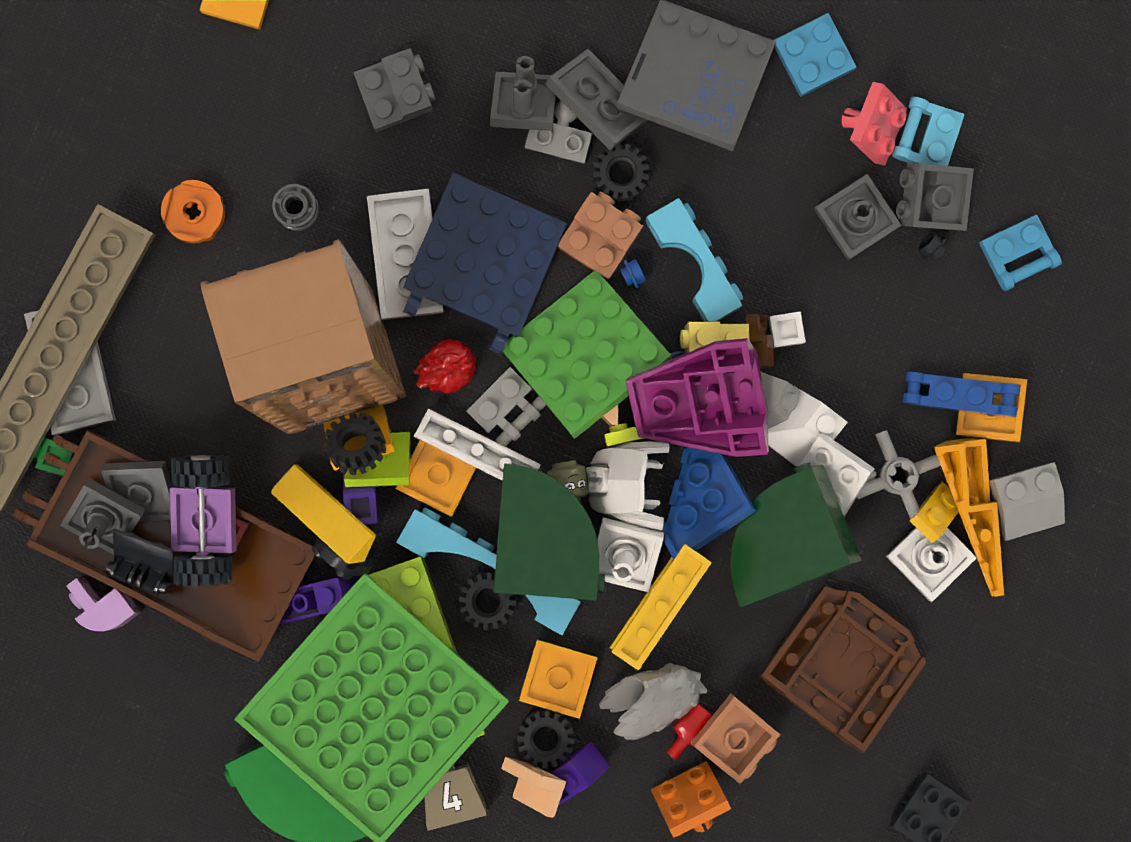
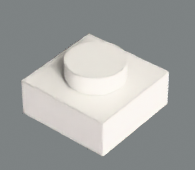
[768,312,806,348]

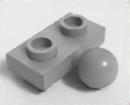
[525,100,592,164]

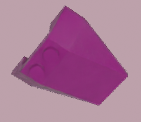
[626,338,769,457]

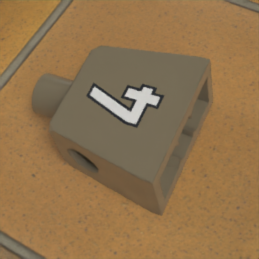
[424,764,488,831]

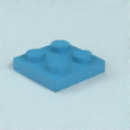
[774,13,856,97]

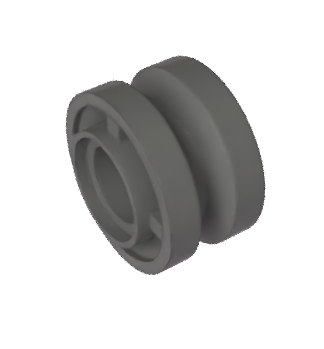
[272,184,319,231]

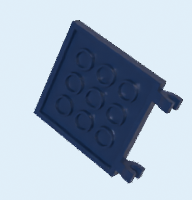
[403,173,567,354]

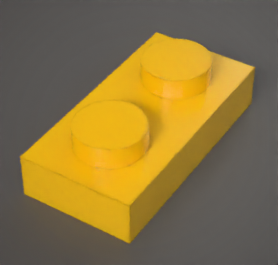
[910,481,959,543]

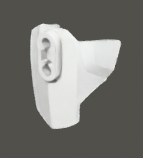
[586,441,669,531]

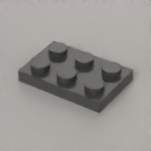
[545,49,648,151]

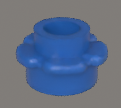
[620,259,646,288]

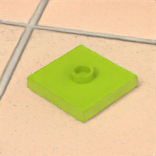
[344,432,411,487]

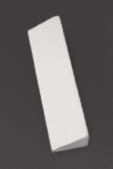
[414,409,541,481]

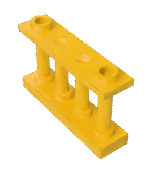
[610,544,712,670]

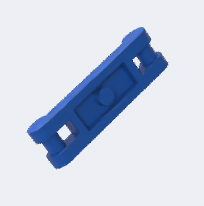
[902,372,1021,418]

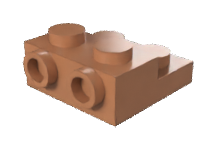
[557,192,643,281]
[691,694,781,784]

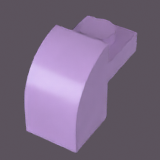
[67,577,142,631]

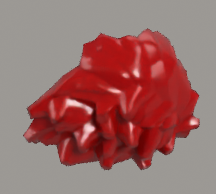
[413,339,476,394]

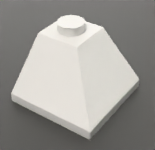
[768,386,848,467]

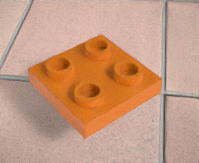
[651,761,731,838]

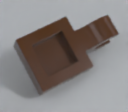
[746,313,774,368]

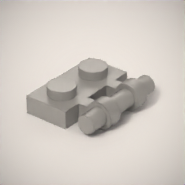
[466,367,546,447]

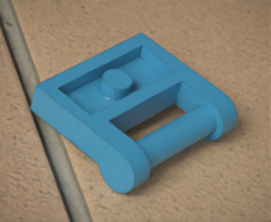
[979,215,1062,291]

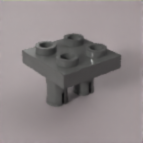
[490,56,556,131]

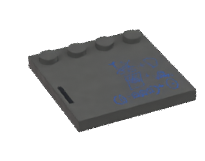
[616,0,776,151]

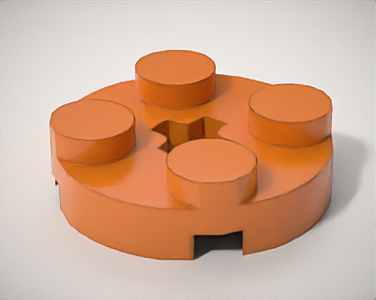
[161,180,225,243]

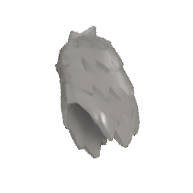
[599,663,707,740]

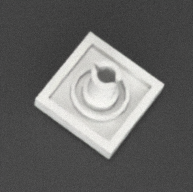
[801,433,875,517]
[597,517,664,592]
[886,527,976,602]

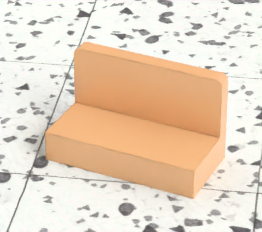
[501,757,566,818]

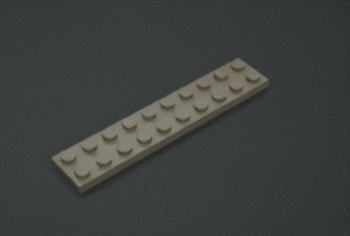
[0,204,155,511]

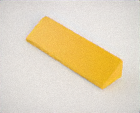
[271,464,376,564]

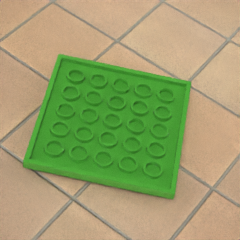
[234,573,509,842]

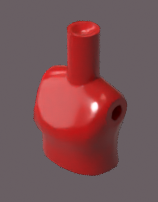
[666,703,713,760]

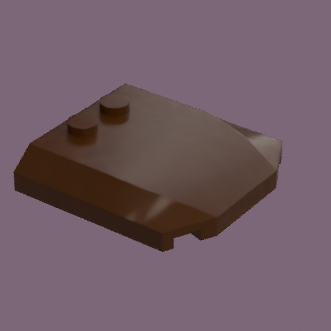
[759,587,926,753]

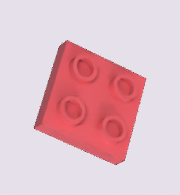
[842,82,907,166]

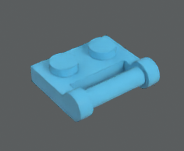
[892,97,965,166]

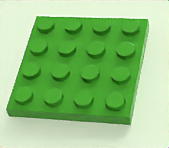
[503,271,673,439]

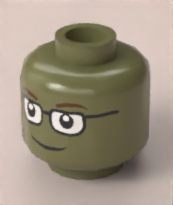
[547,460,589,502]

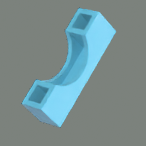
[645,198,743,322]

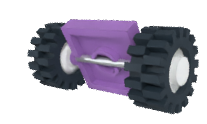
[170,454,237,587]

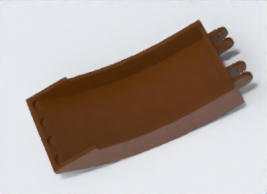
[13,429,315,662]

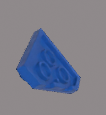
[661,447,756,559]

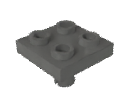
[814,174,902,260]
[60,478,145,555]

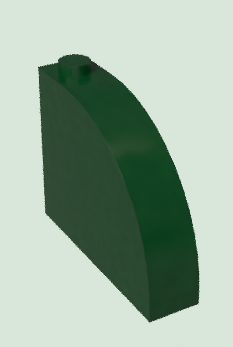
[731,462,862,608]
[494,463,605,601]

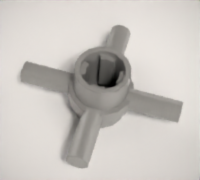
[857,430,941,519]

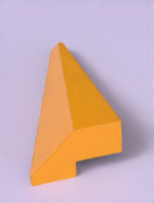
[934,437,1004,597]

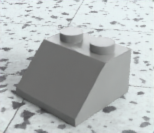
[989,462,1065,541]

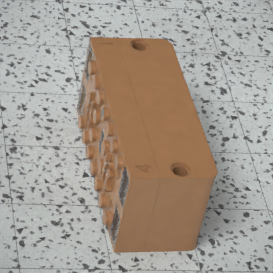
[201,239,406,434]

